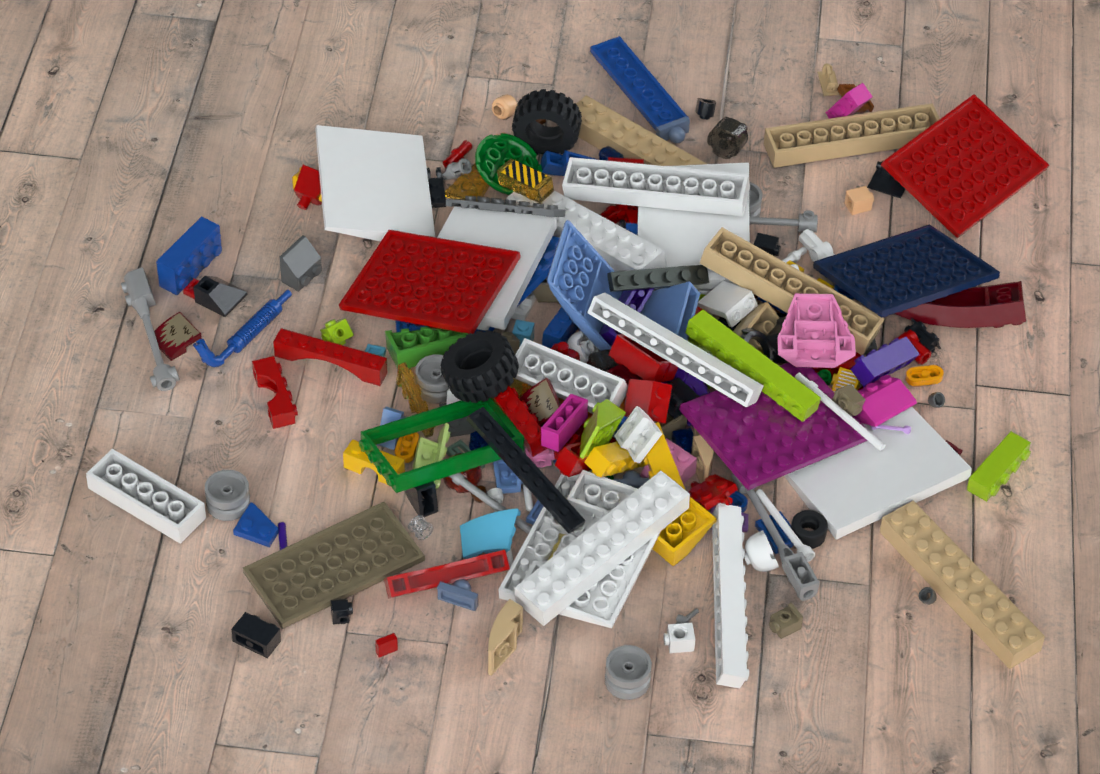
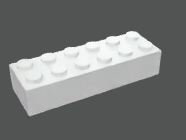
[513,338,628,414]
[86,449,206,544]

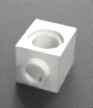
[664,623,695,653]

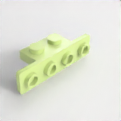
[412,423,450,489]

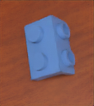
[493,459,523,494]

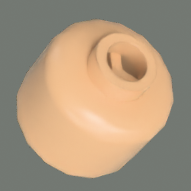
[492,94,517,120]

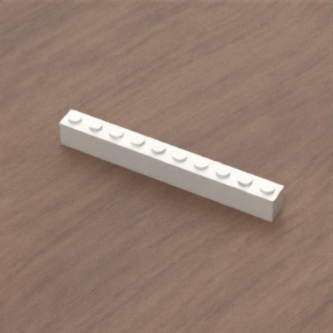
[588,293,763,407]
[712,503,749,688]

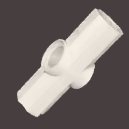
[799,229,835,262]

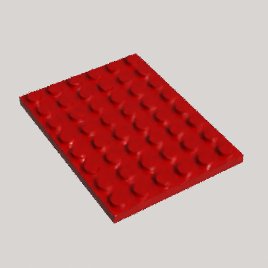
[881,94,1049,239]
[339,230,521,334]

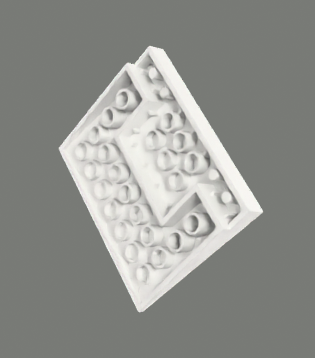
[315,125,435,242]
[637,163,750,290]
[437,206,557,331]
[784,407,972,540]
[499,470,661,628]

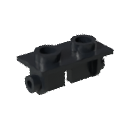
[904,318,941,354]

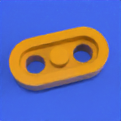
[905,365,944,386]
[395,432,419,464]

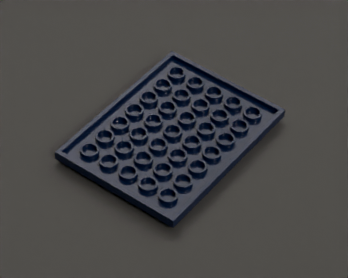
[813,224,1000,318]

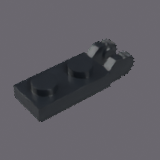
[427,167,446,208]

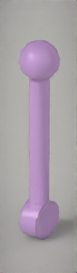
[871,425,911,434]

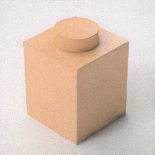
[844,186,874,215]

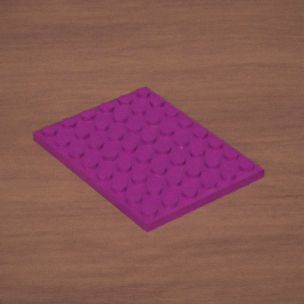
[679,362,868,490]

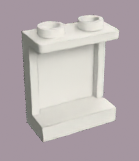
[698,280,758,327]

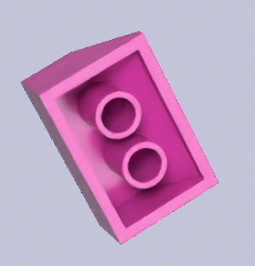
[856,375,917,427]

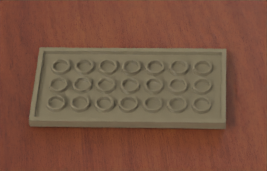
[243,502,425,629]

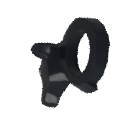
[740,317,788,364]

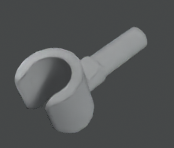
[676,608,699,624]

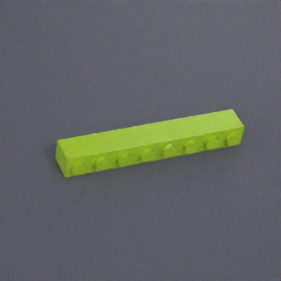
[685,309,821,422]

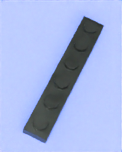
[607,265,710,292]

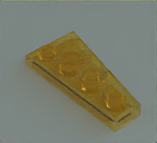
[445,163,489,199]
[396,362,436,438]

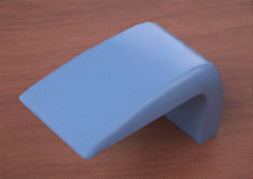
[547,220,700,360]

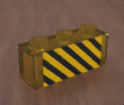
[497,159,554,203]

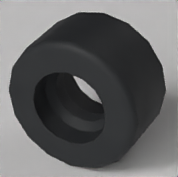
[791,510,828,549]

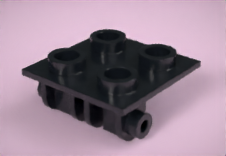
[867,161,906,199]
[667,377,700,419]

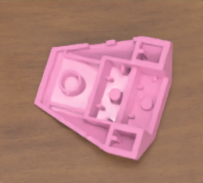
[777,293,856,368]

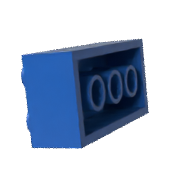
[156,216,222,295]

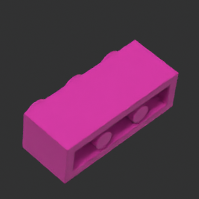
[825,83,873,119]
[541,394,588,452]

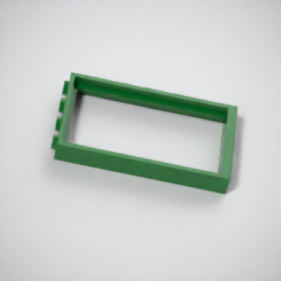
[359,398,524,493]

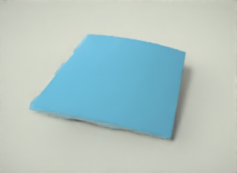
[460,509,521,559]

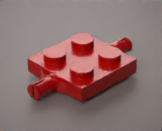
[688,474,738,511]

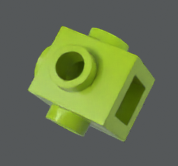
[320,318,354,345]

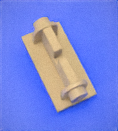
[817,63,840,96]

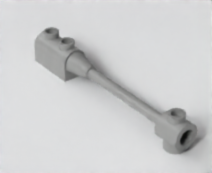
[749,210,818,234]
[121,267,180,391]
[731,473,820,601]

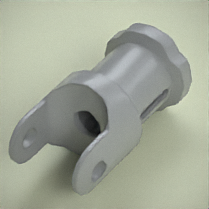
[441,158,472,180]

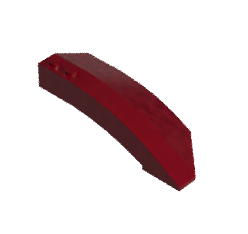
[894,281,1026,328]

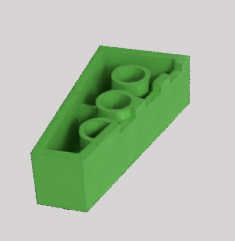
[385,326,467,371]

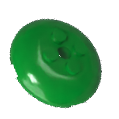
[475,133,542,195]

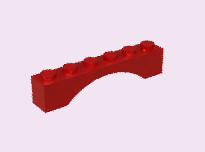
[273,328,387,386]
[384,550,510,599]

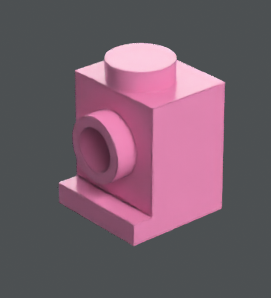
[525,448,555,468]

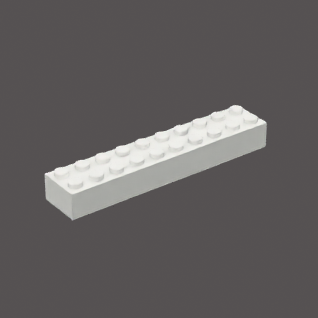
[562,157,750,217]
[507,183,667,272]
[515,471,690,626]

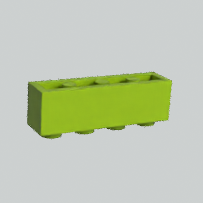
[967,431,1031,502]

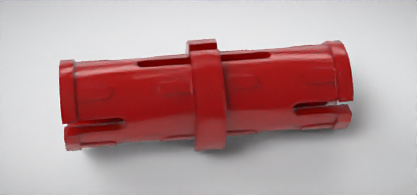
[443,140,473,169]

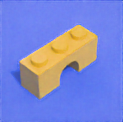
[343,439,405,485]

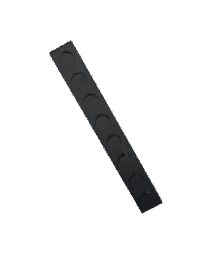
[467,407,585,534]

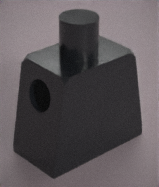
[406,481,438,519]

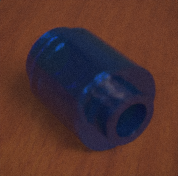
[599,146,624,161]

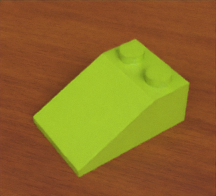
[580,399,626,459]

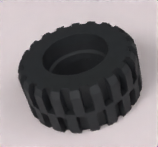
[512,89,582,155]
[441,330,519,403]

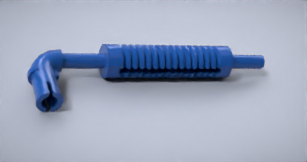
[193,290,292,367]

